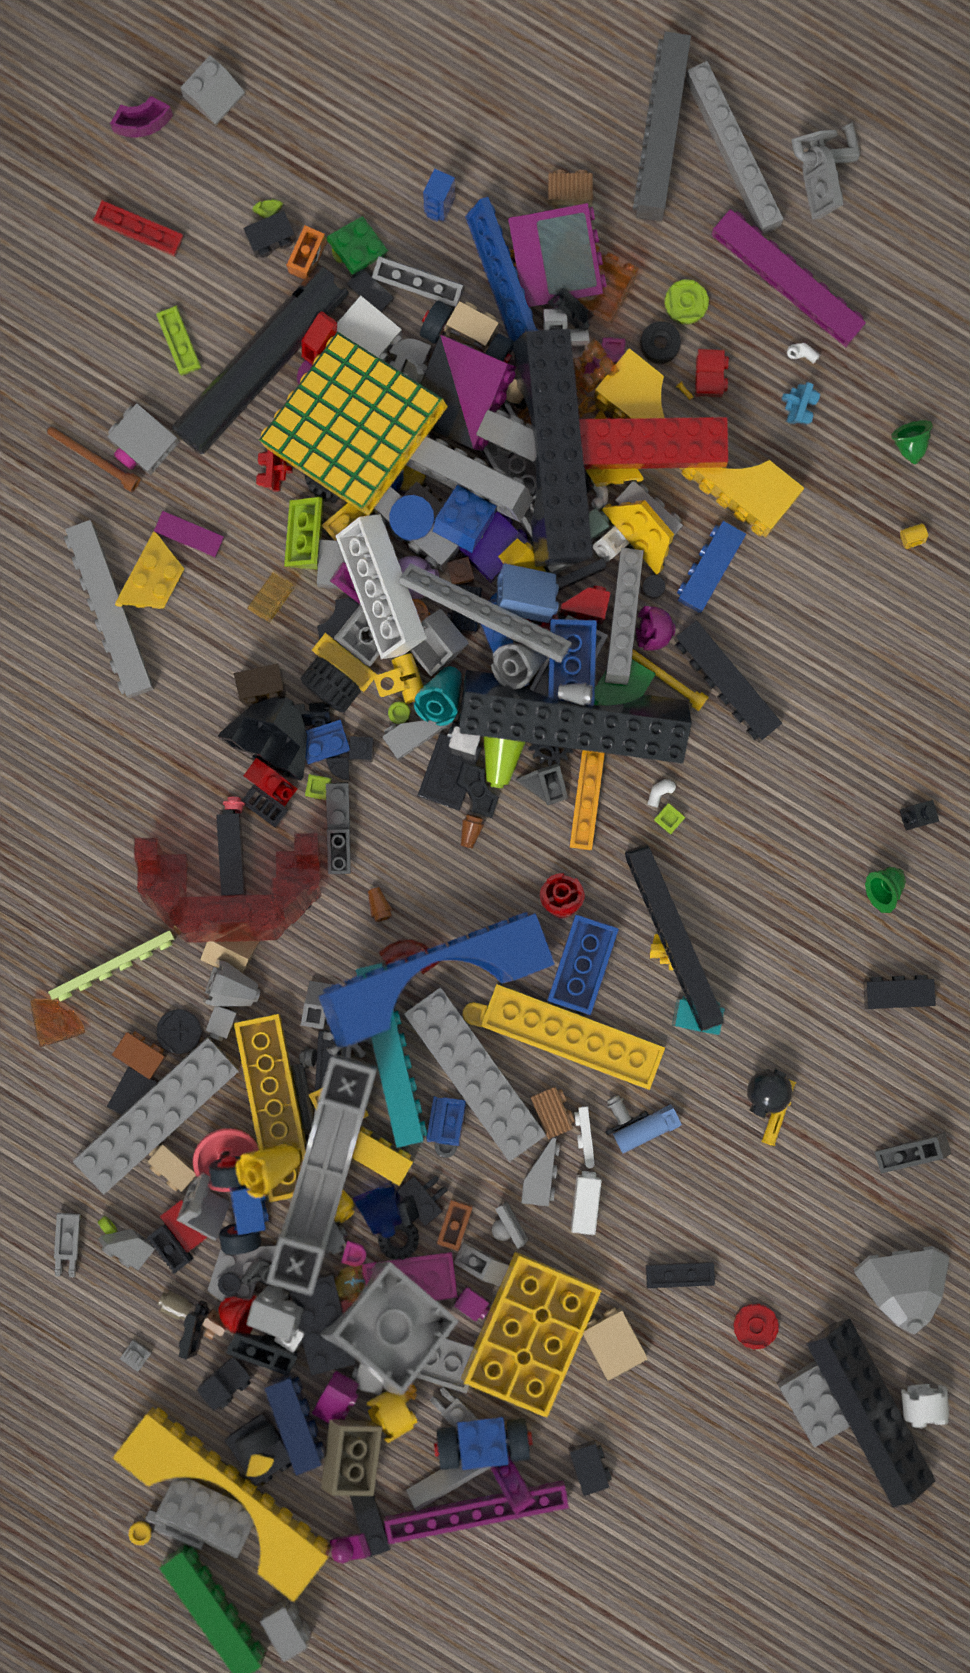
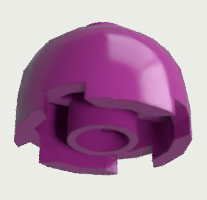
[635,606,676,651]

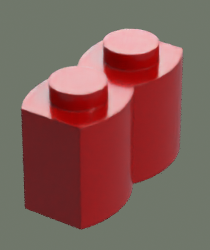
[695,349,729,397]

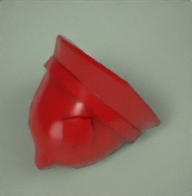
[218,1295,257,1334]

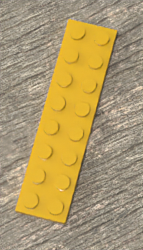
[481,984,665,1090]

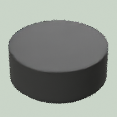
[435,1142,457,1158]

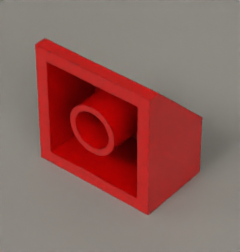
[559,585,610,625]

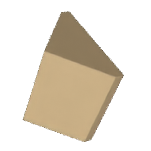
[200,919,261,974]

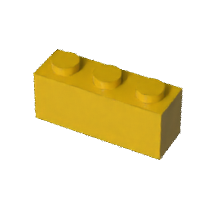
[352,1126,413,1186]

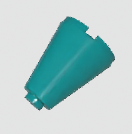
[414,666,462,726]

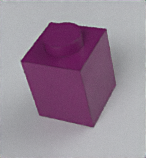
[454,1285,490,1322]

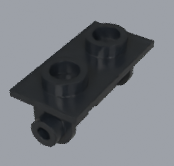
[548,287,594,331]
[293,702,331,726]

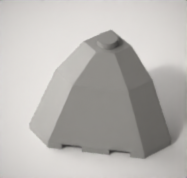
[854,1246,949,1335]

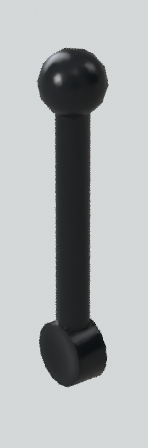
[605,1111,649,1135]

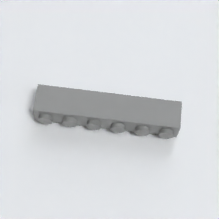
[605,548,643,685]

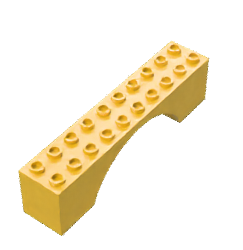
[593,348,804,537]
[113,1407,330,1602]

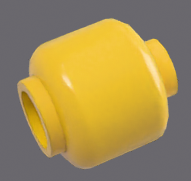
[334,1189,355,1223]

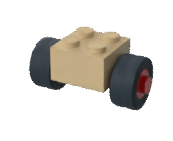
[420,300,514,364]

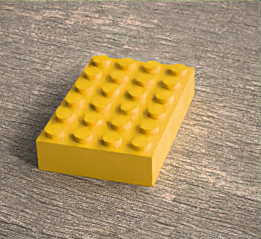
[461,1252,601,1418]

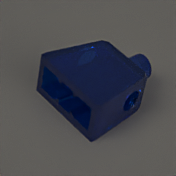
[353,1181,402,1238]

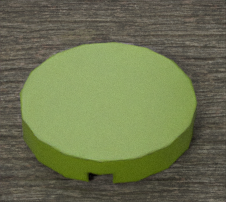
[664,279,709,325]

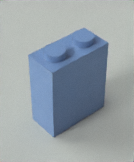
[497,563,559,623]

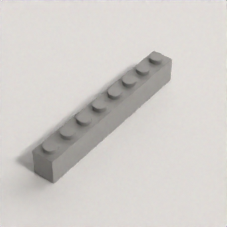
[685,61,783,235]
[64,520,154,698]

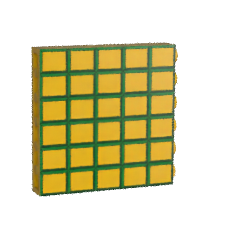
[259,331,448,516]

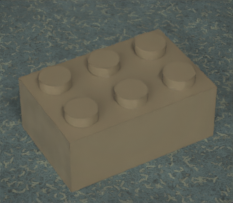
[321,1420,382,1496]

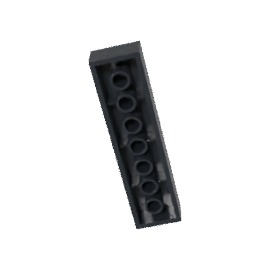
[806,1318,936,1508]

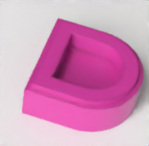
[114,448,137,470]
[341,1240,367,1267]

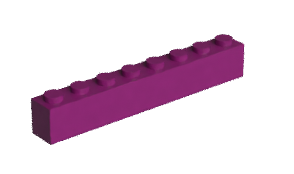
[711,209,866,348]
[384,1480,569,1544]

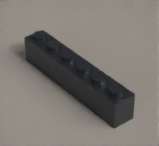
[674,620,783,743]

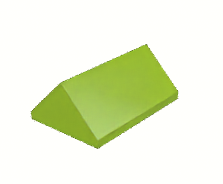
[284,497,324,569]

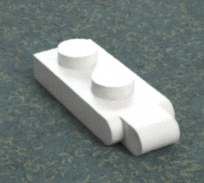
[574,1106,594,1168]

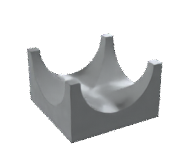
[320,1262,459,1395]

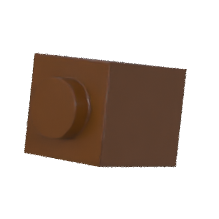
[447,557,474,585]

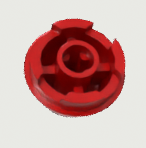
[540,873,585,918]

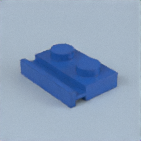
[305,720,350,765]
[426,1096,466,1146]

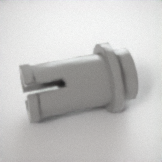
[607,1095,632,1125]

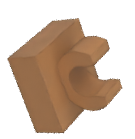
[202,1309,227,1340]

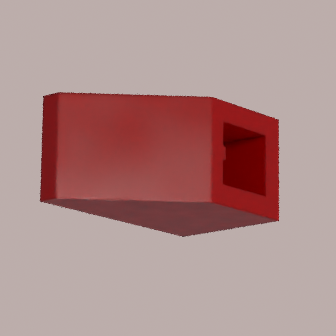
[302,312,337,365]
[243,758,297,807]

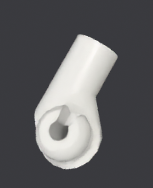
[787,343,820,364]
[647,779,676,808]

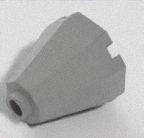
[203,959,261,1006]

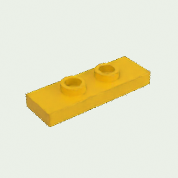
[311,633,377,692]

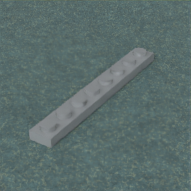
[399,563,572,663]

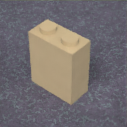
[583,1307,648,1381]

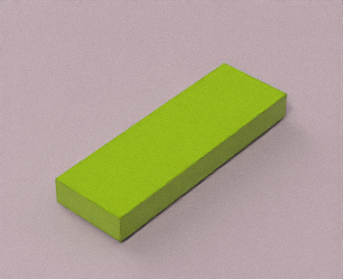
[156,306,201,376]

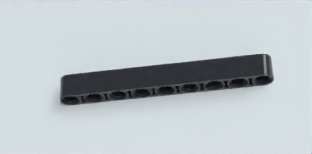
[625,844,724,1031]

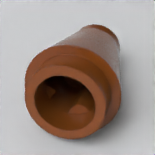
[460,814,484,849]
[368,887,393,922]

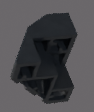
[218,697,307,781]

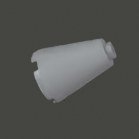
[492,643,548,689]

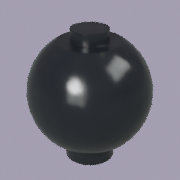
[747,1068,792,1119]

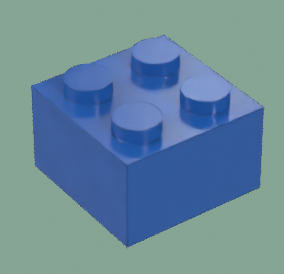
[432,485,497,553]

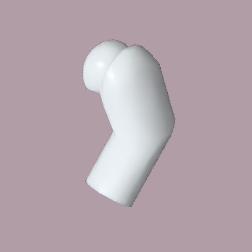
[591,479,608,510]

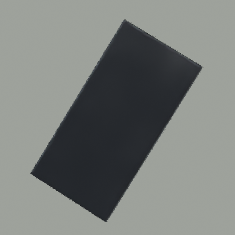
[347,269,394,313]

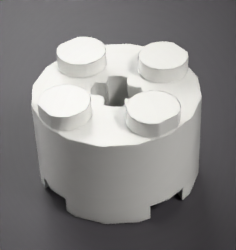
[901,1384,949,1428]

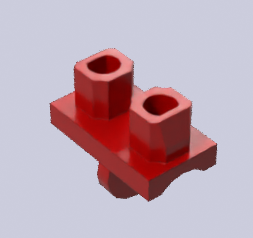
[256,450,293,492]

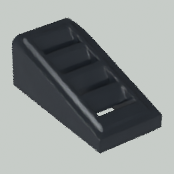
[241,784,289,829]

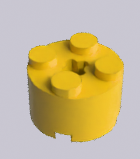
[366,1391,417,1443]

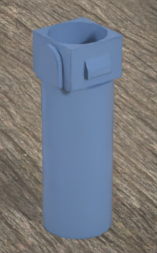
[613,1104,682,1154]

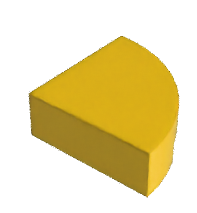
[246,1454,275,1477]

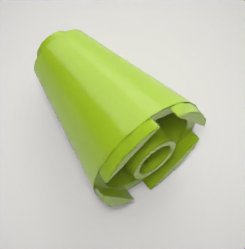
[484,737,526,788]

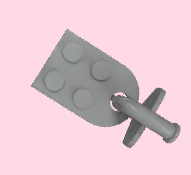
[791,122,860,220]

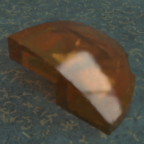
[30,999,85,1047]

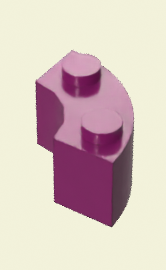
[110,96,173,138]

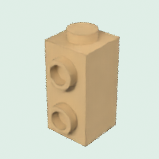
[148,1144,196,1192]

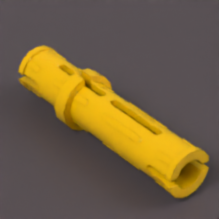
[761,1079,796,1146]

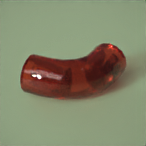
[379,939,441,975]

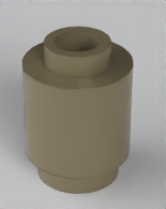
[157,1290,193,1320]

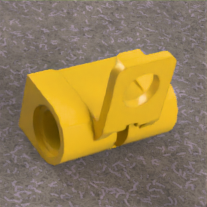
[374,653,423,704]

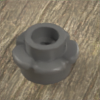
[299,1046,317,1068]

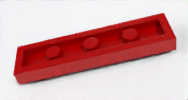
[93,200,184,257]

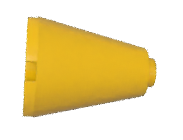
[236,1145,300,1198]

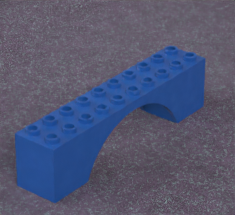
[318,912,555,1048]

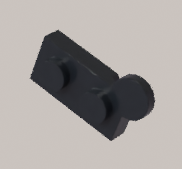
[178,1301,209,1360]

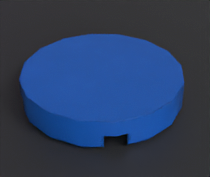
[389,495,434,541]

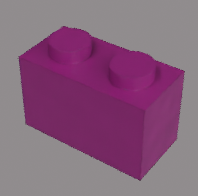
[311,1371,359,1423]

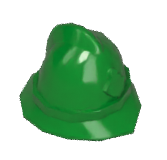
[891,420,933,465]
[865,867,906,913]

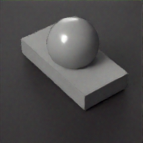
[492,1201,528,1249]

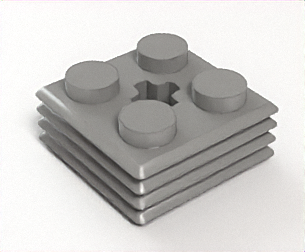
[334,605,379,666]

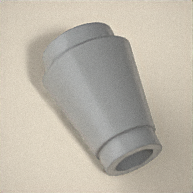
[558,683,593,706]

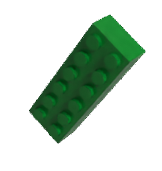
[159,1544,265,1673]

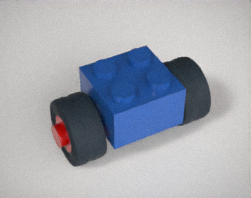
[209,1156,268,1255]
[434,1417,533,1470]

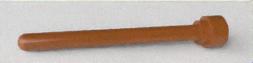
[47,427,141,493]

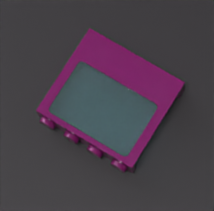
[508,202,606,307]

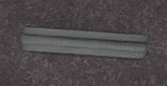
[291,1063,314,1130]

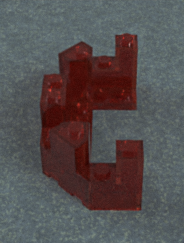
[134,833,322,943]

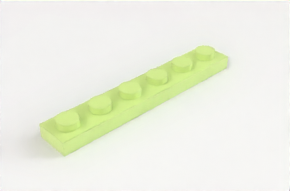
[49,930,176,1002]

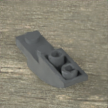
[326,782,351,874]

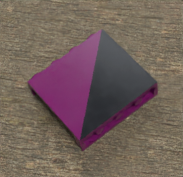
[421,335,517,451]

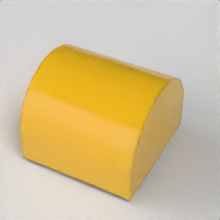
[900,523,929,549]

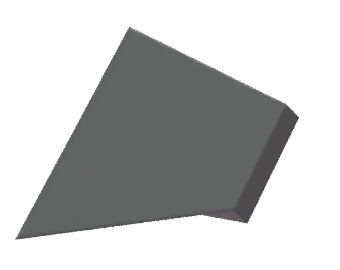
[516,763,568,805]

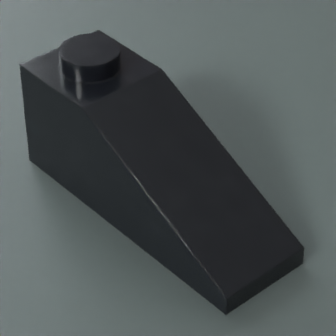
[225,1332,298,1376]
[350,1495,392,1558]

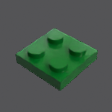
[326,216,388,275]

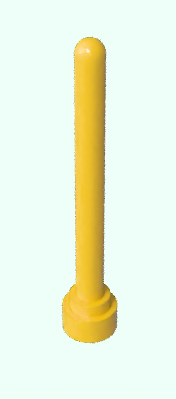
[631,649,709,712]

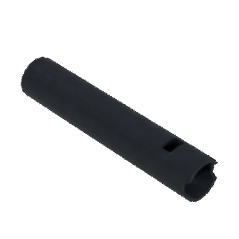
[172,265,349,455]

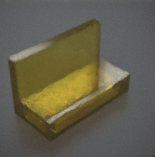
[247,572,295,624]

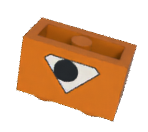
[286,225,327,280]

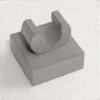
[120,1339,152,1372]

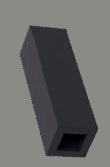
[216,810,246,897]

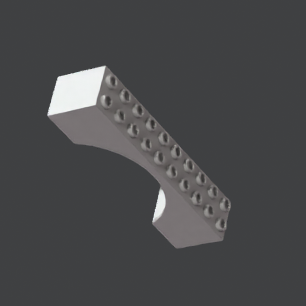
[267,1054,378,1295]

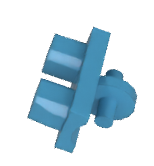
[781,382,821,424]

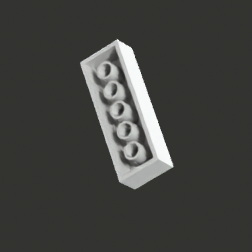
[336,514,427,659]

